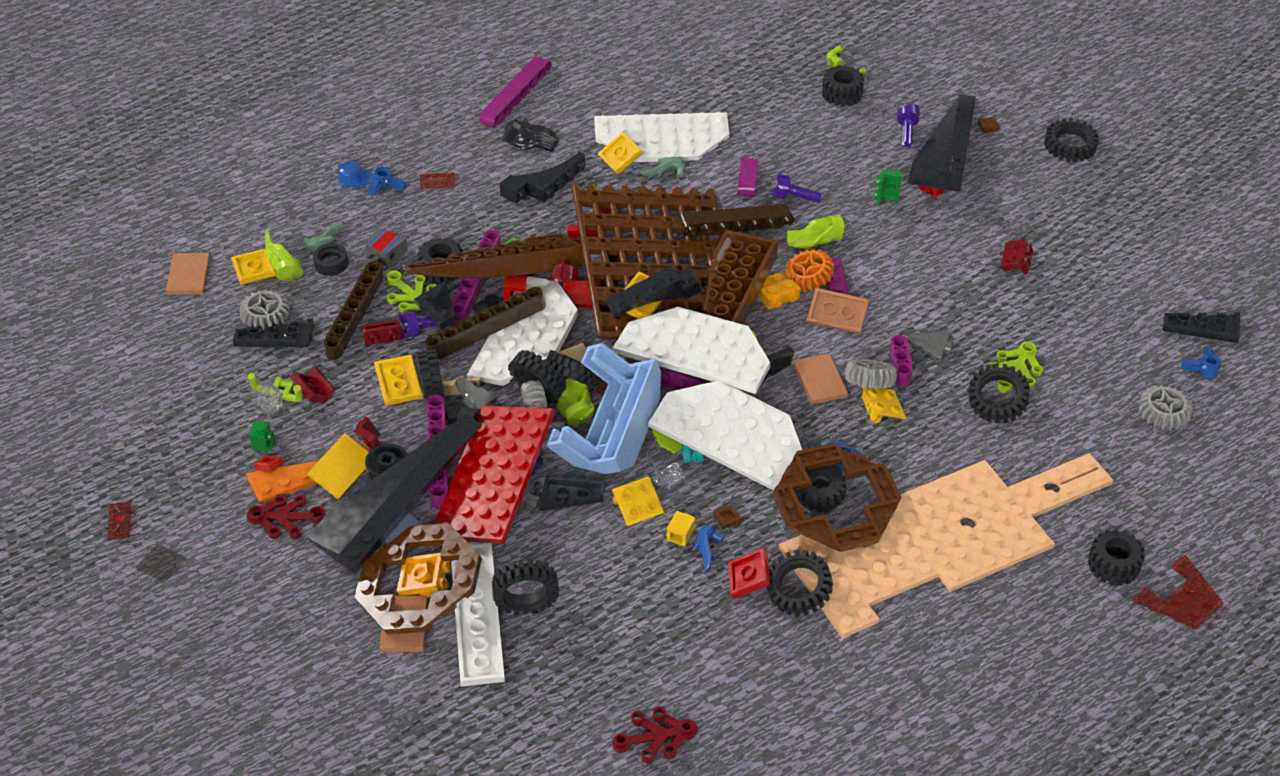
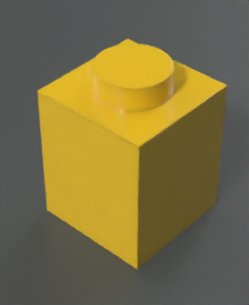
[666,511,695,547]

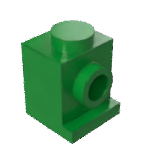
[249,421,276,451]

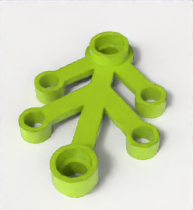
[387,271,436,313]
[989,342,1043,393]

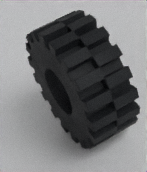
[416,349,444,400]
[795,465,846,512]

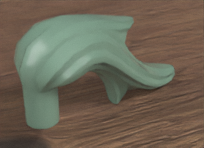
[640,157,686,177]
[304,224,344,253]

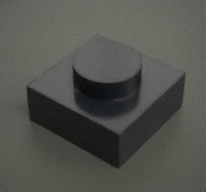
[444,397,465,421]

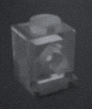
[255,383,283,416]

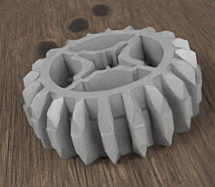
[239,289,290,330]
[845,359,897,389]
[521,380,548,408]
[1138,384,1193,431]

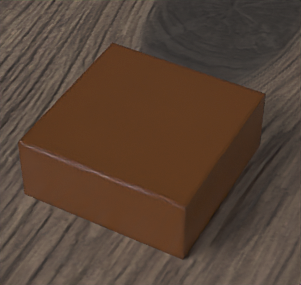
[978,117,1000,133]
[713,504,741,530]

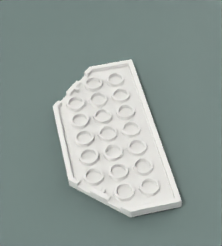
[594,112,729,162]
[467,276,578,386]
[613,307,770,394]
[648,380,802,491]

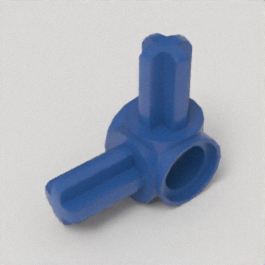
[368,167,407,196]
[1181,347,1221,380]

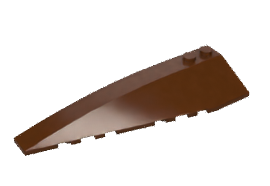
[703,230,778,324]
[403,233,583,278]

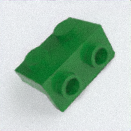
[874,169,903,206]

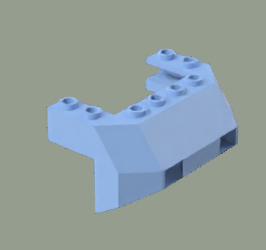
[546,343,661,474]

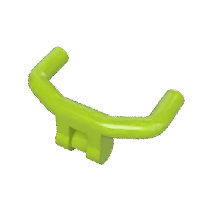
[826,45,867,75]
[248,373,303,402]

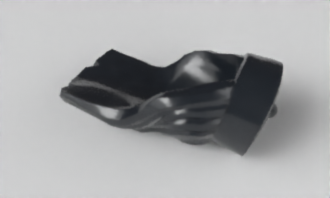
[502,119,558,152]

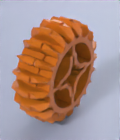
[785,248,834,293]

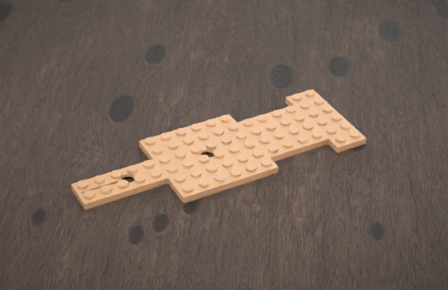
[778,453,1113,638]

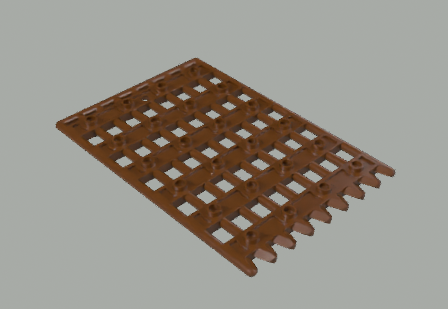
[572,183,747,339]

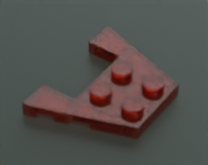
[1133,555,1223,630]

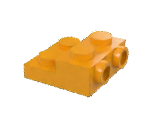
[758,271,801,309]
[397,553,451,598]

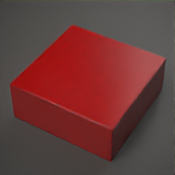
[254,455,283,473]

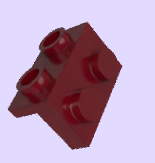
[1001,238,1033,274]
[362,319,403,346]
[290,366,335,404]
[354,416,382,452]

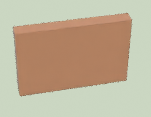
[166,253,210,295]
[807,288,870,334]
[793,353,848,405]
[380,595,427,652]

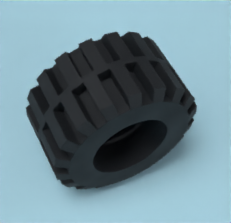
[822,66,864,107]
[417,237,463,284]
[1088,529,1145,586]

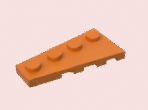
[246,461,318,505]

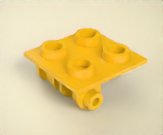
[861,386,906,423]
[612,476,664,526]

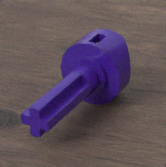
[897,103,920,147]
[771,173,822,202]
[398,312,451,338]

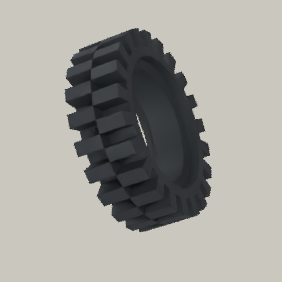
[1044,118,1099,162]
[508,350,567,404]
[546,350,602,389]
[969,363,1030,423]
[766,550,833,617]
[492,559,559,615]

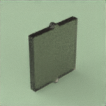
[136,544,187,583]

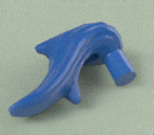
[694,525,724,573]

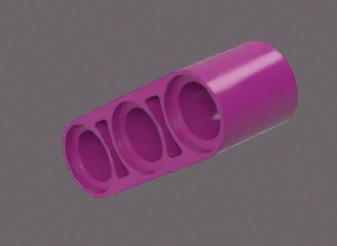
[737,158,758,197]
[889,335,913,386]

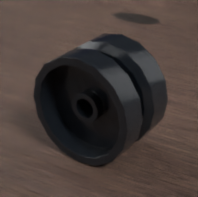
[365,444,408,482]

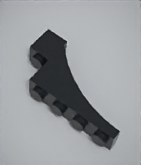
[500,152,586,204]
[605,266,701,318]

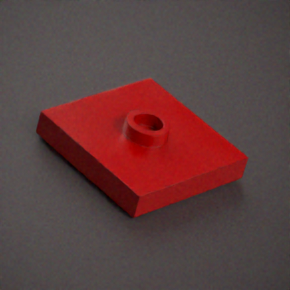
[728,548,770,598]

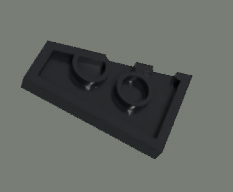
[414,281,457,330]
[539,476,605,511]

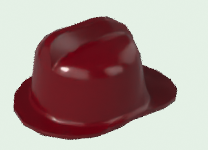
[546,260,580,282]

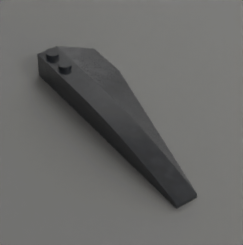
[908,94,976,191]
[306,414,482,574]

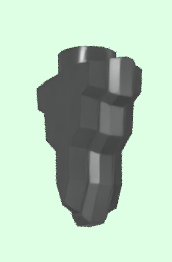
[907,331,953,361]
[455,377,498,410]

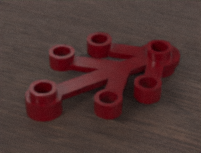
[246,495,326,539]
[612,706,698,764]

